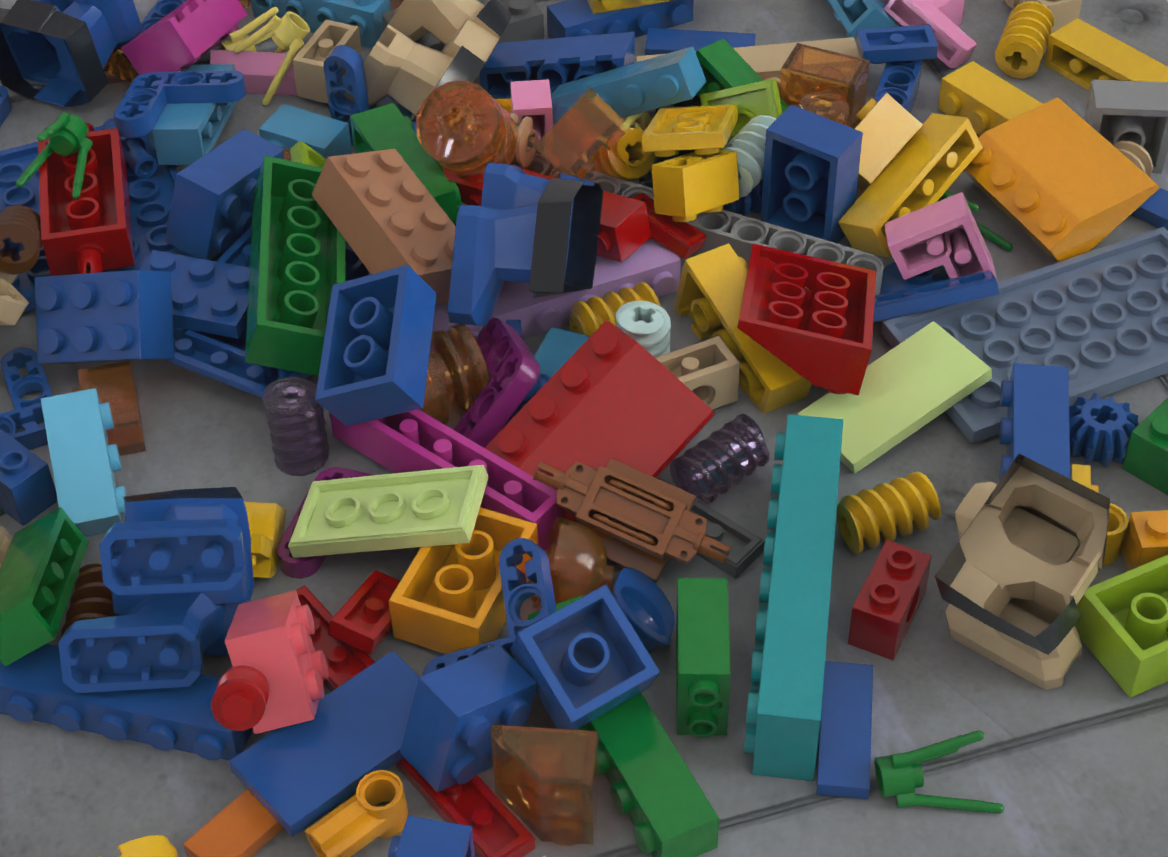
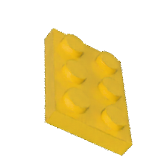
[642,104,738,157]

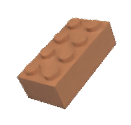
[312,148,456,305]

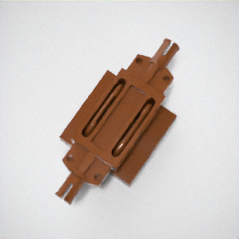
[533,458,732,583]

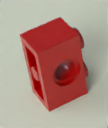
[848,540,932,660]

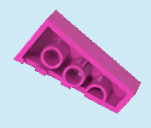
[121,0,248,75]

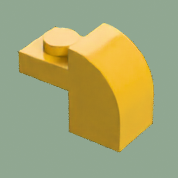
[244,501,286,578]

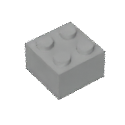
[1084,80,1168,174]

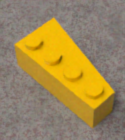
[673,243,812,414]

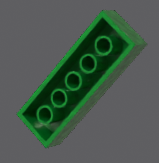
[245,155,345,376]

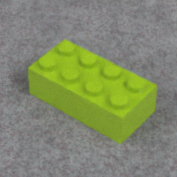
[1075,555,1168,698]

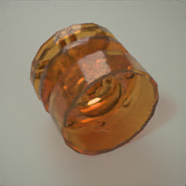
[416,80,518,183]
[419,324,490,425]

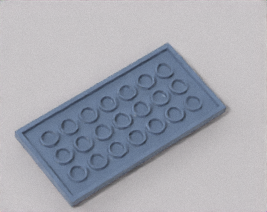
[881,227,1168,444]

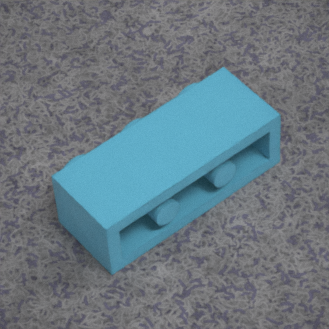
[40,388,127,537]

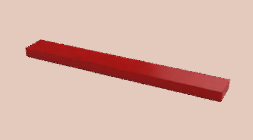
[296,585,535,857]

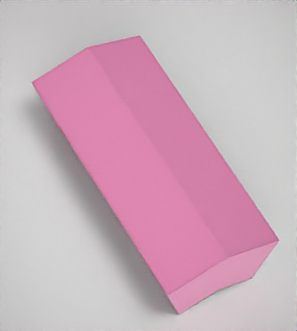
[884,0,977,68]
[210,50,297,96]

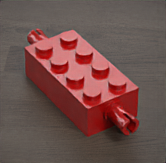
[38,122,135,276]

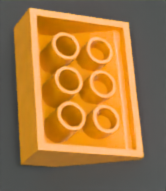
[963,97,1160,263]

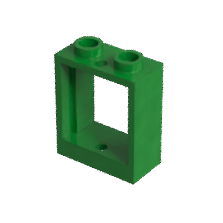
[676,578,731,738]

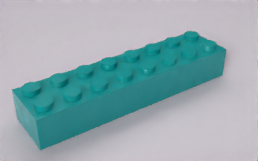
[744,414,843,781]

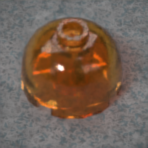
[532,516,614,610]

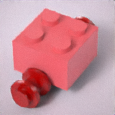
[211,590,329,734]

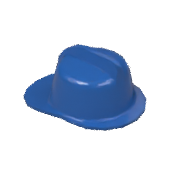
[612,568,675,652]

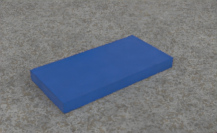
[229,651,420,837]

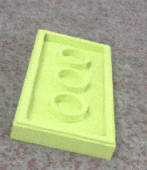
[798,321,992,474]
[288,465,489,558]

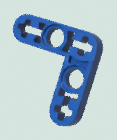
[323,45,440,156]
[114,70,246,138]
[0,348,53,450]
[422,538,556,676]

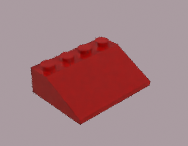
[737,243,876,396]
[485,320,715,533]

